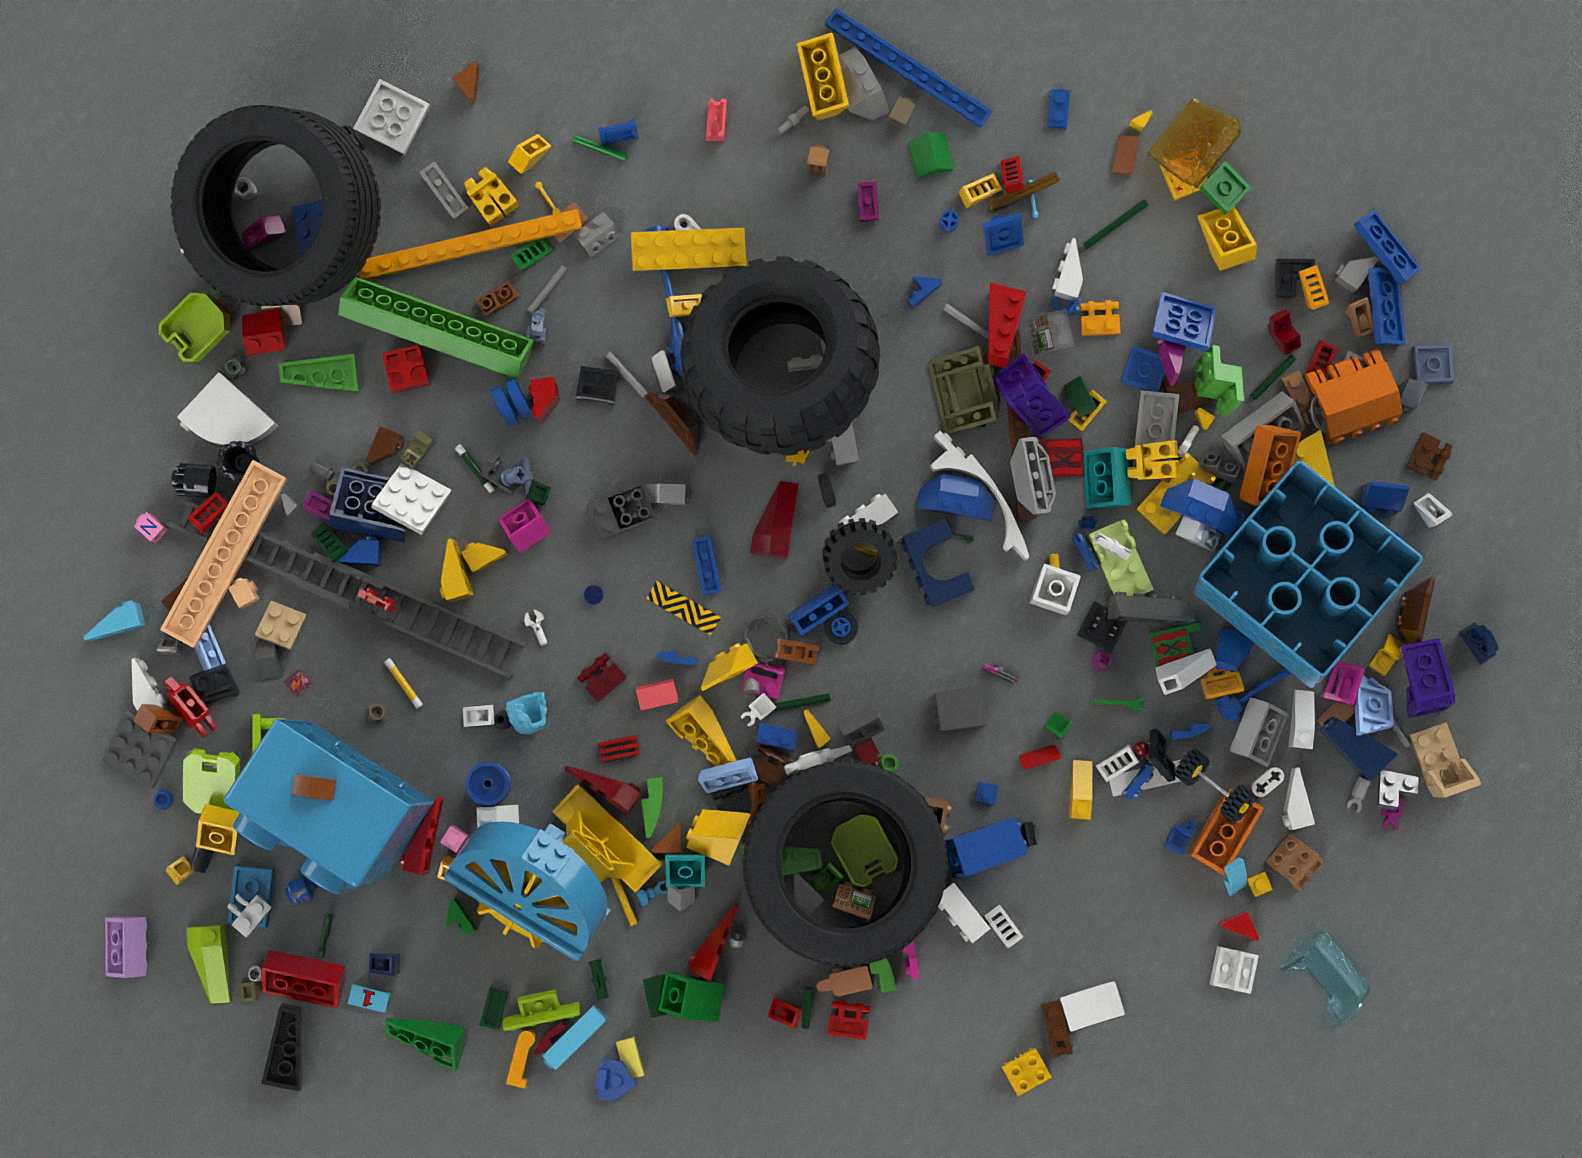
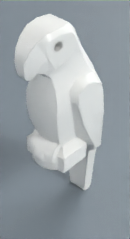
[784,745,852,776]

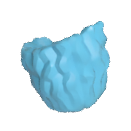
[506,692,547,734]

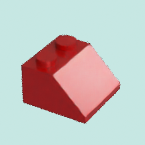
[242,309,288,356]

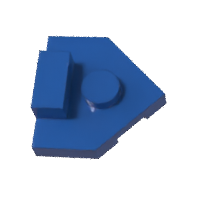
[595,1058,638,1101]

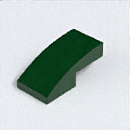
[1064,376,1098,418]

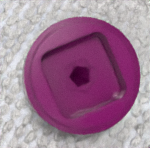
[1092,651,1112,671]

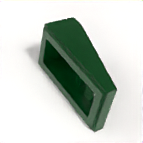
[311,522,348,563]

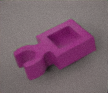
[1380,798,1403,831]

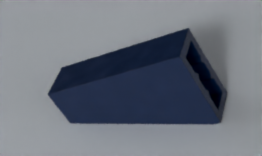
[1319,716,1397,782]

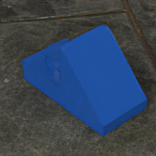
[908,276,942,309]

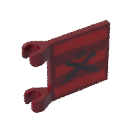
[1038,438,1084,478]

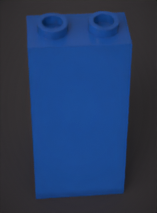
[945,817,1028,878]

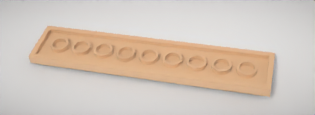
[160,460,288,648]

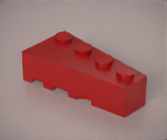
[988,283,1027,368]

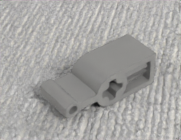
[640,483,690,506]

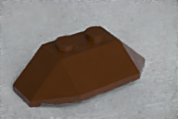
[645,393,700,456]
[1395,577,1436,645]

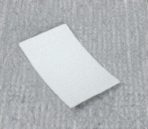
[1060,981,1125,1032]

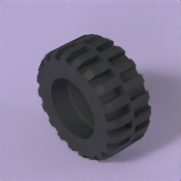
[822,518,898,595]

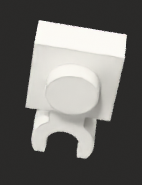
[741,693,776,726]

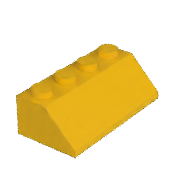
[797,32,849,121]

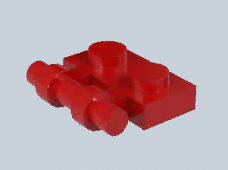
[827,1000,870,1040]

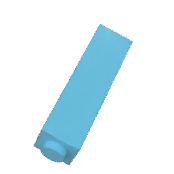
[543,1004,608,1070]

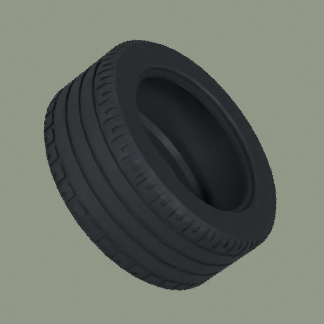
[170,105,381,306]

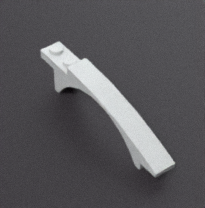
[929,431,1029,561]

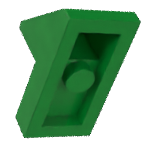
[445,897,478,935]

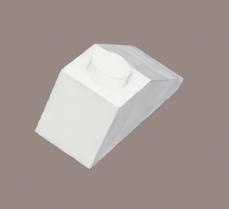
[1288,690,1315,749]
[1282,767,1315,830]

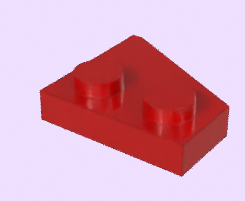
[357,587,398,614]

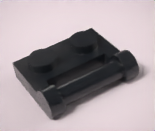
[576,366,619,406]
[189,663,240,706]

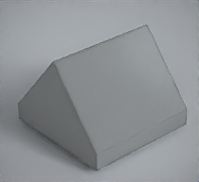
[157,637,182,656]

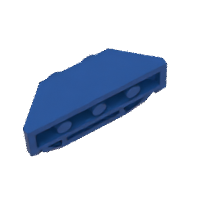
[916,473,995,521]
[1160,479,1238,537]

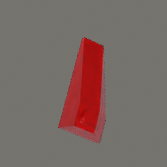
[401,797,444,875]
[688,903,739,981]

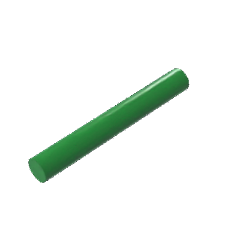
[572,135,628,162]

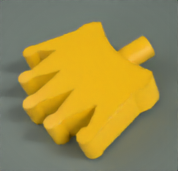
[786,450,810,466]

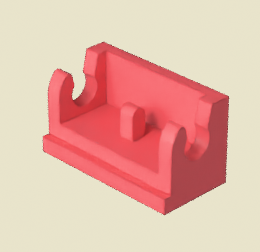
[706,99,727,142]
[636,678,678,711]

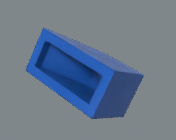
[339,537,382,565]

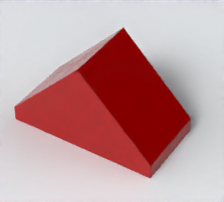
[1218,911,1259,941]
[768,998,802,1029]

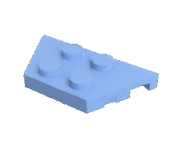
[1354,675,1394,736]

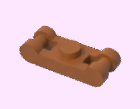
[774,638,820,665]

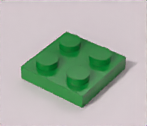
[1199,161,1251,215]

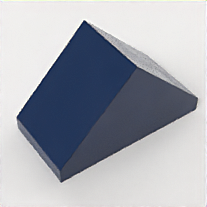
[369,953,400,976]

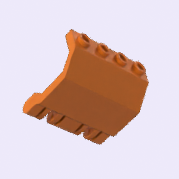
[1305,349,1403,445]

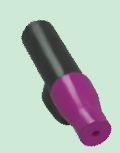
[983,663,1019,683]

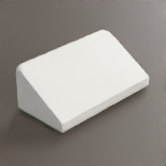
[652,350,677,393]

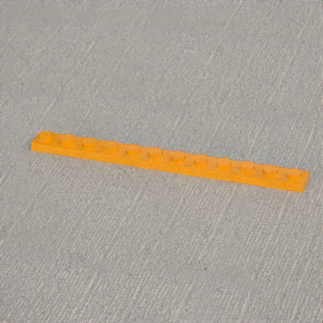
[360,209,583,280]

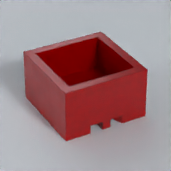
[382,344,431,394]

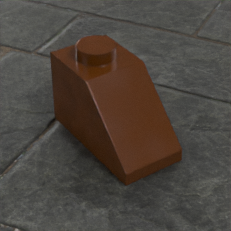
[365,426,405,465]

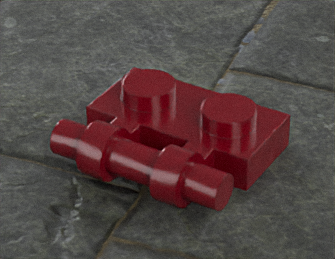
[577,653,627,702]

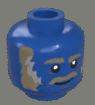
[285,876,316,905]

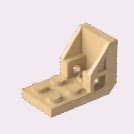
[1408,722,1481,798]

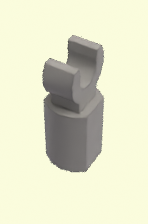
[1346,777,1371,812]

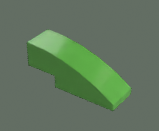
[641,777,664,838]
[868,958,897,993]

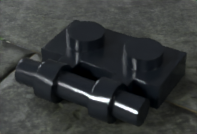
[712,783,759,814]

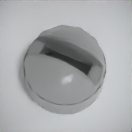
[744,678,759,693]
[729,932,745,949]
[248,966,262,982]

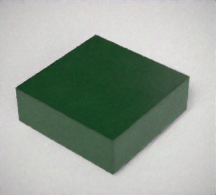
[526,481,551,506]

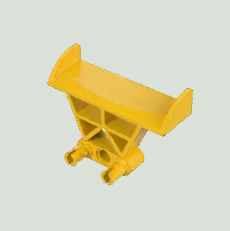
[552,782,665,893]

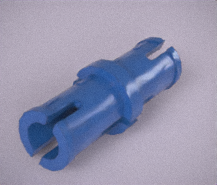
[1071,532,1101,572]

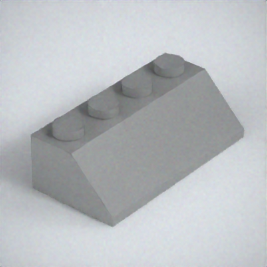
[1221,392,1307,472]

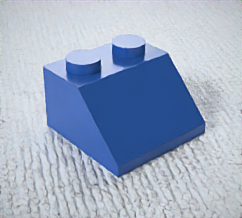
[1359,481,1410,516]

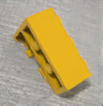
[1293,430,1335,487]

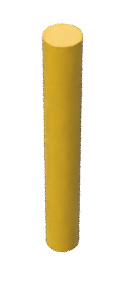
[611,878,637,926]

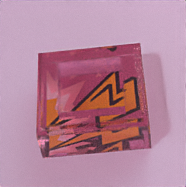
[284,670,312,697]

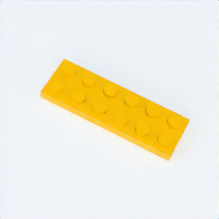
[630,227,746,271]

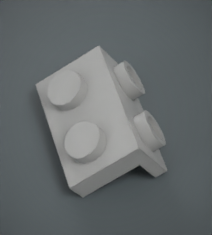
[573,212,621,257]

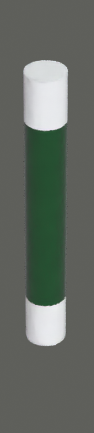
[455,444,495,493]

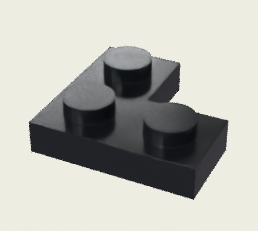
[1275,258,1315,298]
[1148,728,1176,782]

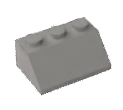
[1230,697,1288,767]

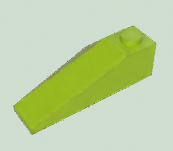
[186,924,231,1004]

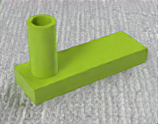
[252,714,285,754]

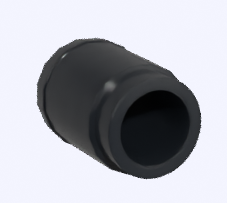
[190,847,214,873]

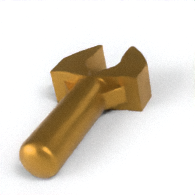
[854,544,878,562]

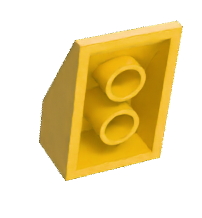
[1198,206,1257,271]
[439,538,474,603]
[701,643,758,691]

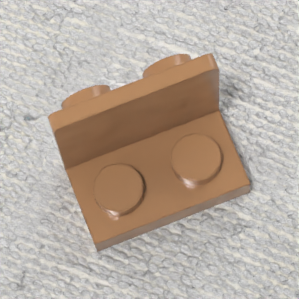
[923,796,951,837]
[1266,833,1325,892]

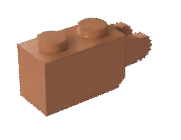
[816,964,872,997]

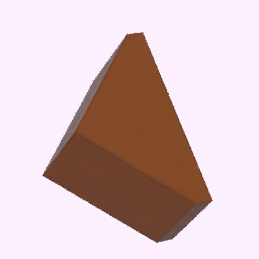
[453,62,480,104]
[292,774,337,800]
[651,822,682,853]

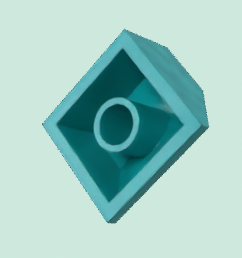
[665,855,706,887]

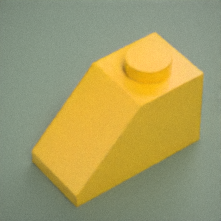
[508,134,552,174]
[461,542,508,573]

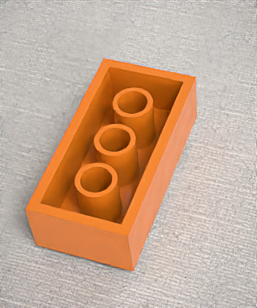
[1188,788,1264,875]

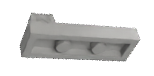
[419,161,469,220]

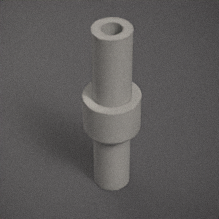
[777,105,810,135]

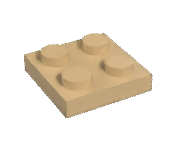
[255,601,307,650]

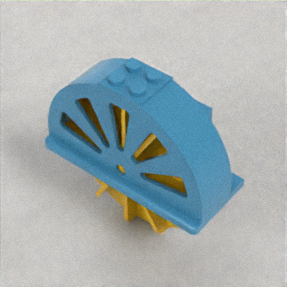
[444,821,610,961]

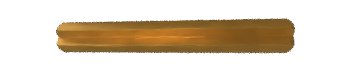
[988,172,1060,212]

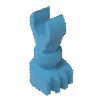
[636,880,668,907]

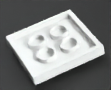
[353,79,431,155]
[371,463,451,535]

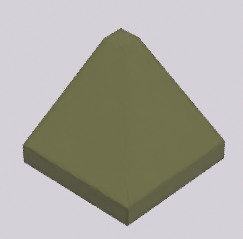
[240,981,262,1003]

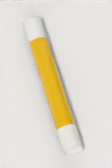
[384,658,423,709]

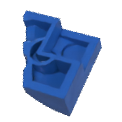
[1216,629,1255,671]

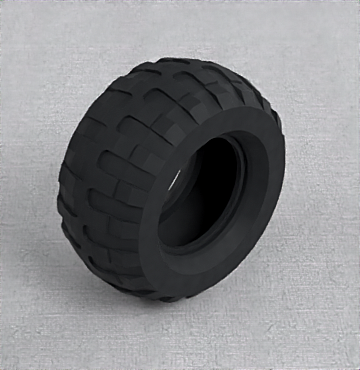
[680,256,880,456]

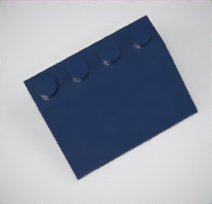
[328,467,408,543]

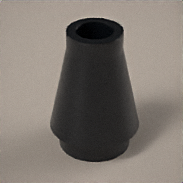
[494,710,512,730]

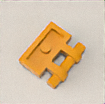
[1080,300,1121,336]
[1199,666,1244,699]

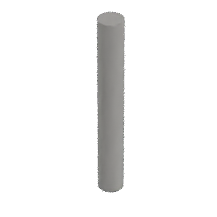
[527,265,567,314]
[943,304,988,340]
[605,351,648,398]

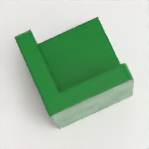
[1044,711,1073,738]

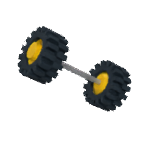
[1175,749,1256,822]

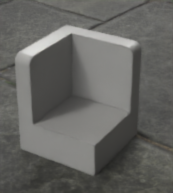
[667,887,695,911]

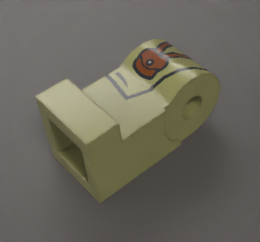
[400,430,436,469]

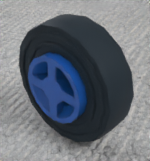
[824,610,858,645]

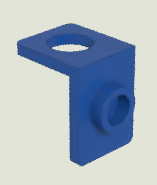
[1050,296,1081,318]

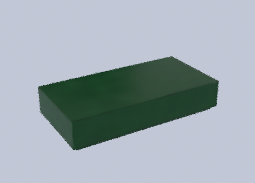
[479,987,509,1030]
[802,987,812,1029]

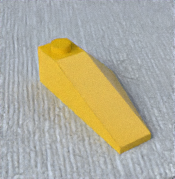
[665,695,737,766]

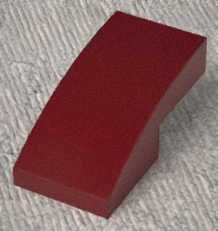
[534,1020,567,1056]

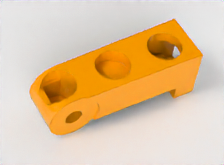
[506,1029,537,1089]

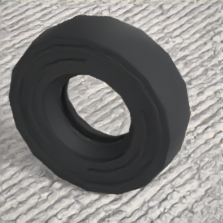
[818,473,836,508]

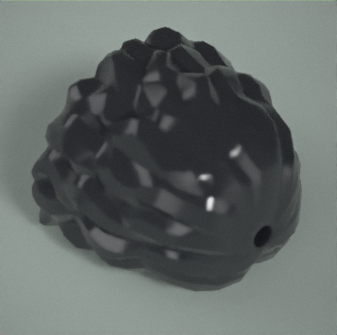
[216,441,259,481]

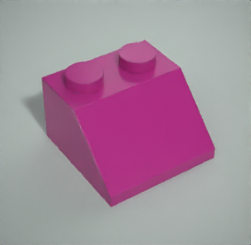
[498,499,552,553]

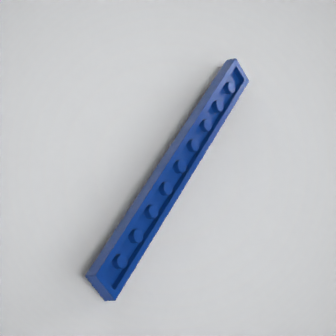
[825,8,992,128]

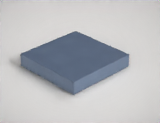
[1412,344,1455,384]

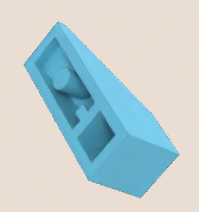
[84,600,146,641]

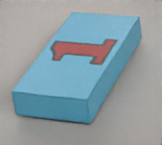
[347,984,391,1013]

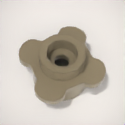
[368,703,388,722]

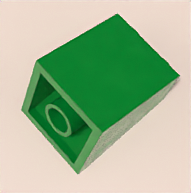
[659,972,726,1022]

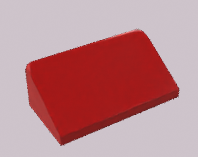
[1019,745,1061,770]

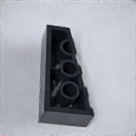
[261,1003,302,1092]

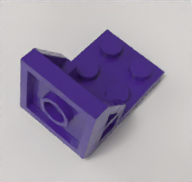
[993,353,1071,439]
[1400,638,1455,718]

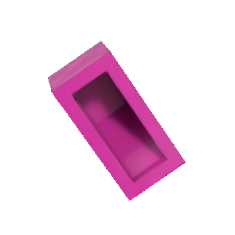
[242,215,286,251]

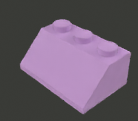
[105,917,148,978]

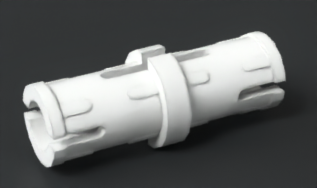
[1093,532,1131,560]

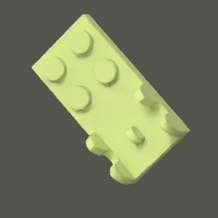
[1087,519,1154,596]

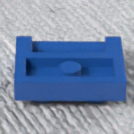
[598,119,639,146]

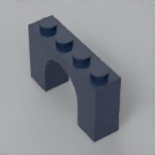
[900,519,975,608]

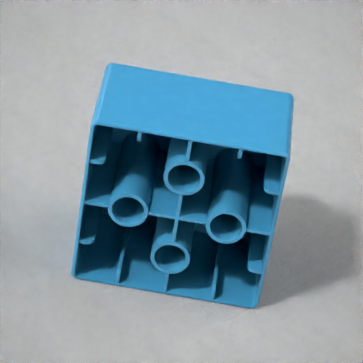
[1194,461,1423,688]
[224,719,434,895]

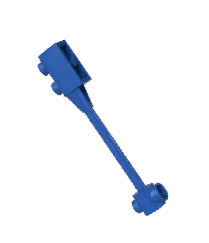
[645,226,685,377]
[1216,643,1355,722]

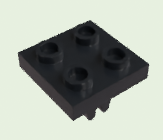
[1076,601,1128,653]

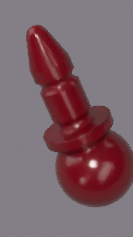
[1134,741,1149,760]

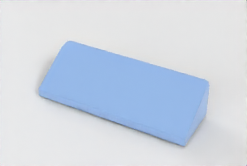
[195,624,225,671]
[698,758,758,793]

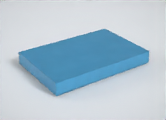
[227,865,274,928]

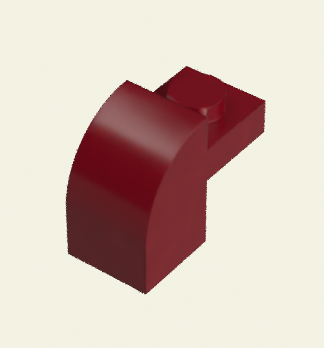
[1267,308,1302,356]

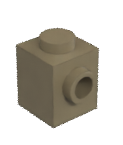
[888,97,916,130]

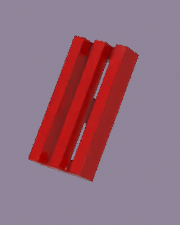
[598,735,640,762]

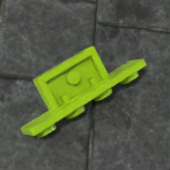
[503,989,580,1031]

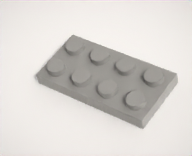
[1132,390,1179,467]

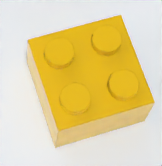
[196,804,241,855]

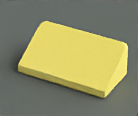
[616,1036,645,1078]

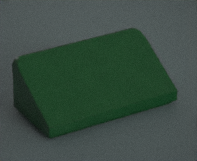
[643,974,667,1018]

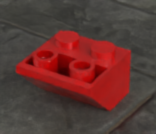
[528,376,560,423]

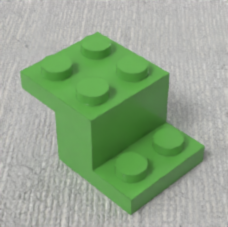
[1194,345,1244,418]

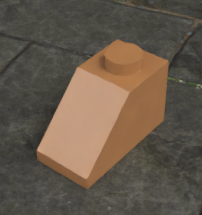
[807,145,829,176]

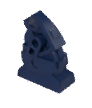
[1458,622,1499,665]

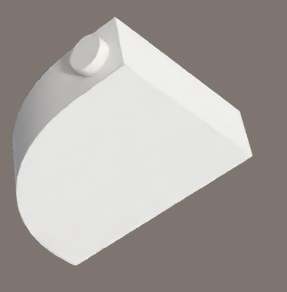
[177,372,279,446]

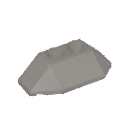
[838,47,890,121]
[1010,437,1056,515]

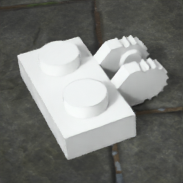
[227,894,273,937]

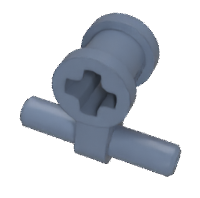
[526,308,548,345]
[501,457,534,495]

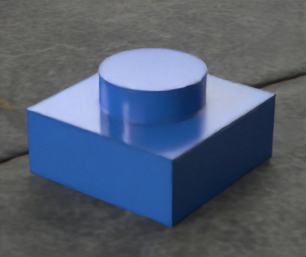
[975,781,998,804]

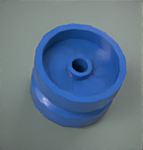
[490,378,532,427]
[466,762,512,805]

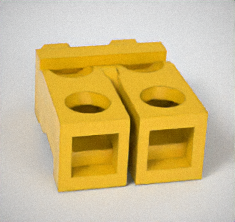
[464,167,520,227]
[1126,440,1180,480]

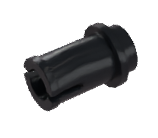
[1021,821,1037,846]

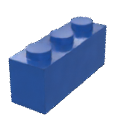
[787,585,850,636]

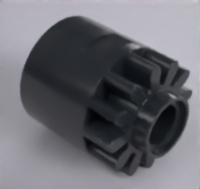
[171,463,217,498]

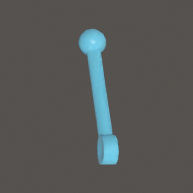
[1027,180,1038,219]

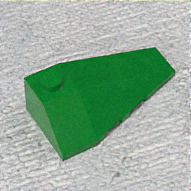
[385,1018,466,1071]

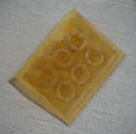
[1148,98,1242,188]

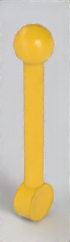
[535,182,560,214]

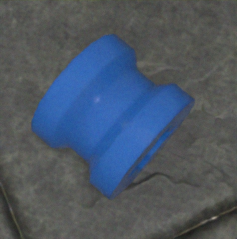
[940,210,959,232]

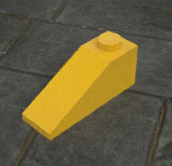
[1069,760,1092,820]

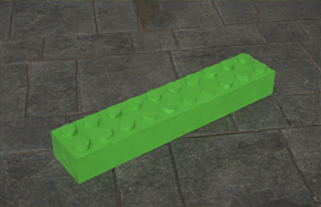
[338,277,534,379]

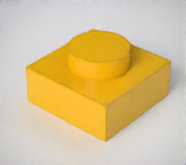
[1247,871,1273,897]

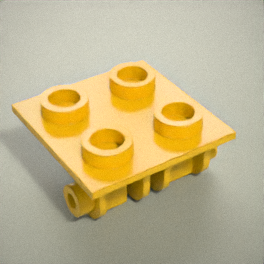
[1002,1048,1052,1096]

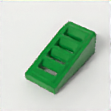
[510,238,553,273]

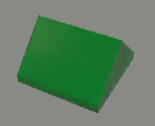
[908,132,954,179]

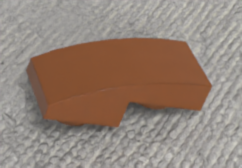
[475,280,520,317]

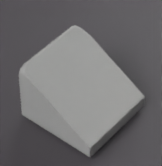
[281,493,301,518]

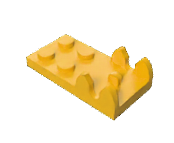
[1136,452,1216,535]

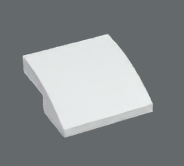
[1209,946,1259,994]

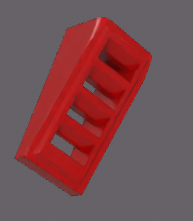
[1001,156,1025,194]
[1306,340,1339,377]
[188,492,229,534]

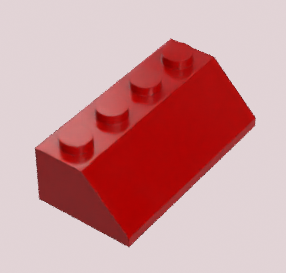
[262,950,345,1008]

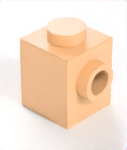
[228,577,260,609]

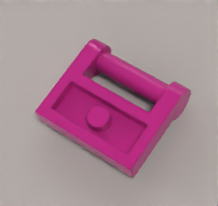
[741,661,786,699]
[1321,662,1365,706]

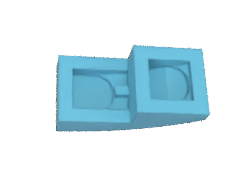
[1224,857,1247,897]

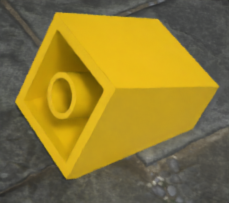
[686,809,751,865]

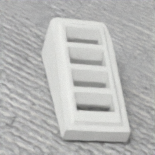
[1096,744,1140,782]
[984,904,1023,948]

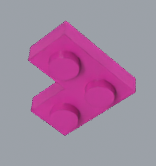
[903,941,919,979]

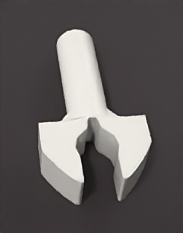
[1178,425,1199,458]
[524,610,547,646]

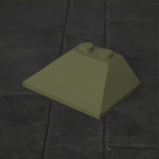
[928,346,1001,435]

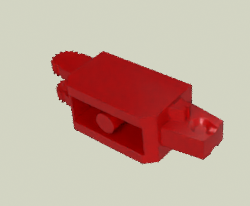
[163,677,217,738]

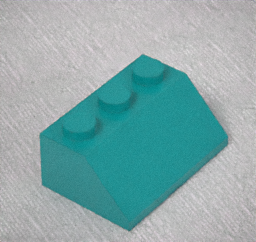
[1083,447,1131,509]

